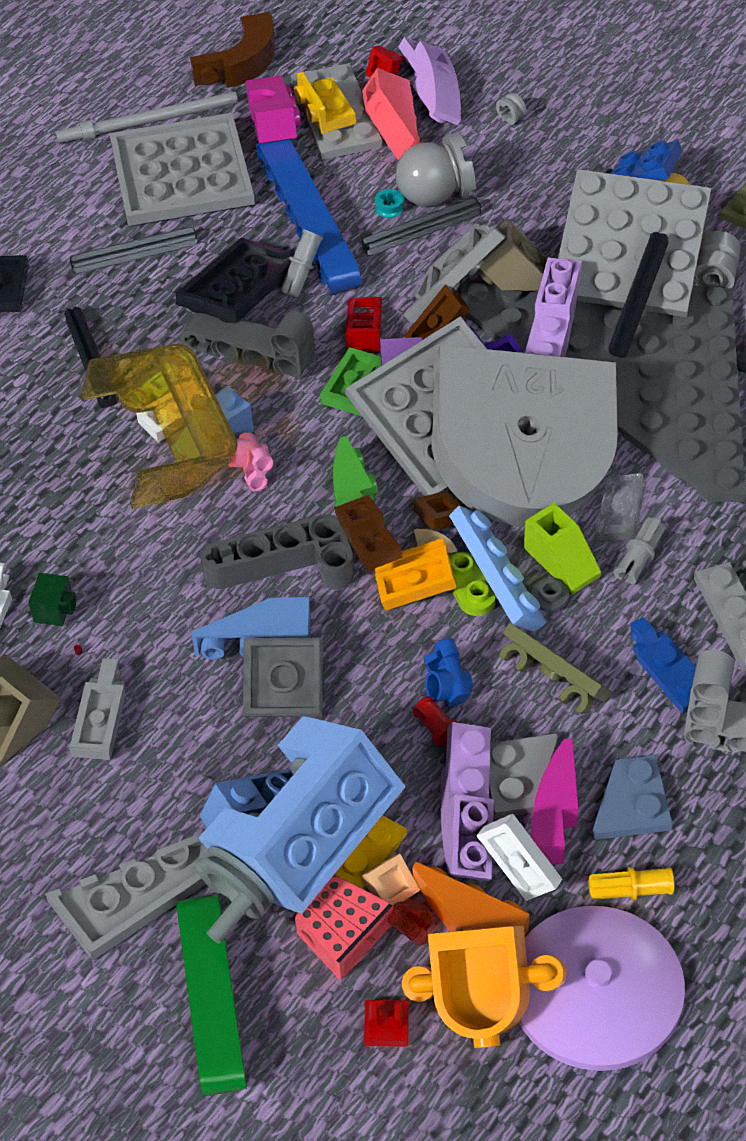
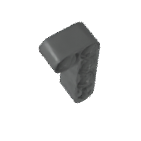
[180,310,315,380]
[200,514,354,589]

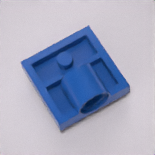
[611,139,683,181]

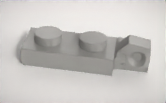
[70,658,126,760]

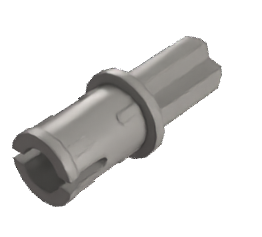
[281,229,323,297]
[614,517,665,585]

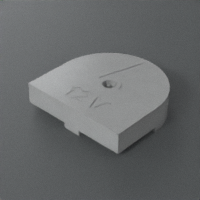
[431,345,618,527]

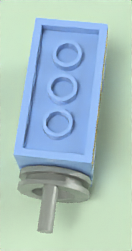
[195,716,406,944]

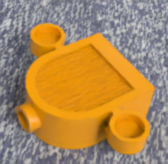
[402,926,567,1048]

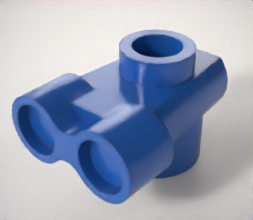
[424,638,473,708]

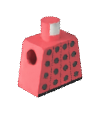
[295,877,394,980]

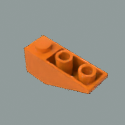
[413,862,530,937]

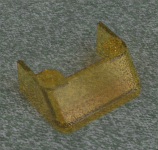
[81,344,238,509]

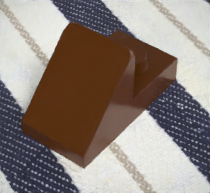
[404,285,470,340]

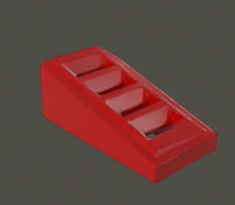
[345,297,382,353]

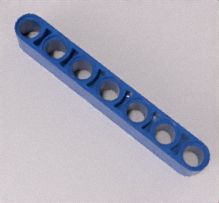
[256,139,362,295]

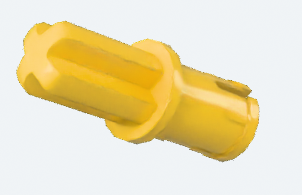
[588,867,674,901]

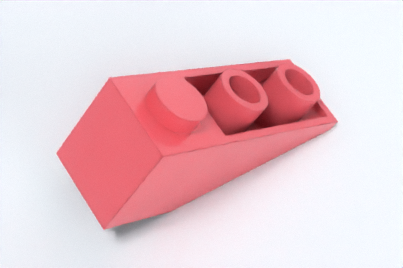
[362,68,420,160]

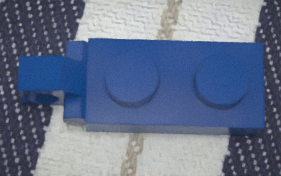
[630,617,696,714]

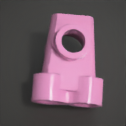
[226,432,273,491]

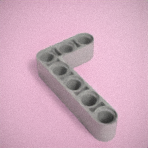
[684,650,746,753]

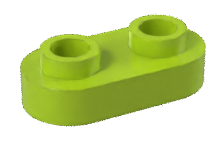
[449,552,496,616]

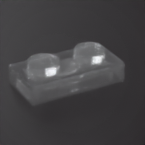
[595,473,646,542]

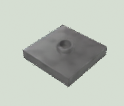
[243,638,323,717]

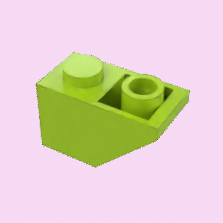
[524,502,601,595]

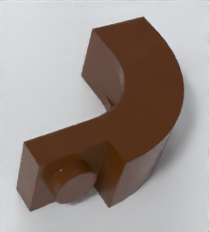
[190,12,275,88]

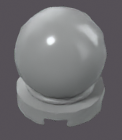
[395,132,476,207]

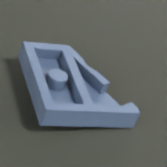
[592,755,673,840]

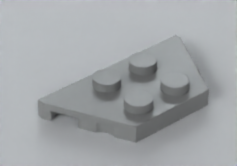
[404,223,505,323]

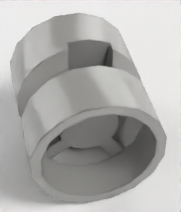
[693,231,741,288]

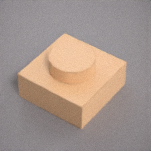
[361,854,420,907]

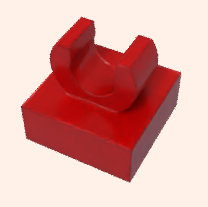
[366,45,404,78]
[364,1000,409,1047]

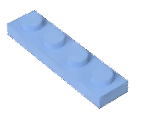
[449,506,547,631]

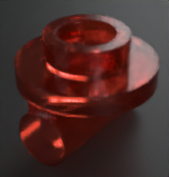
[388,899,433,946]

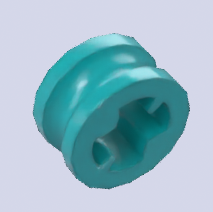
[375,189,404,218]

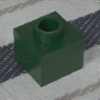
[28,573,77,626]

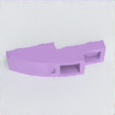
[398,37,461,125]
[525,258,582,357]
[441,722,494,881]

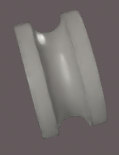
[496,93,527,125]

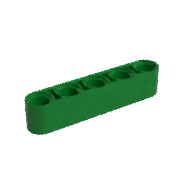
[176,894,247,1097]

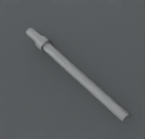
[55,91,238,144]

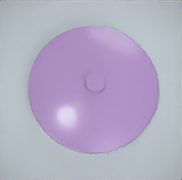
[519,906,685,1071]

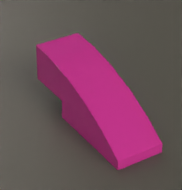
[531,739,578,865]

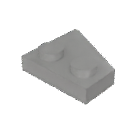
[489,733,558,819]

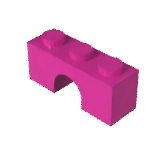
[245,75,301,143]

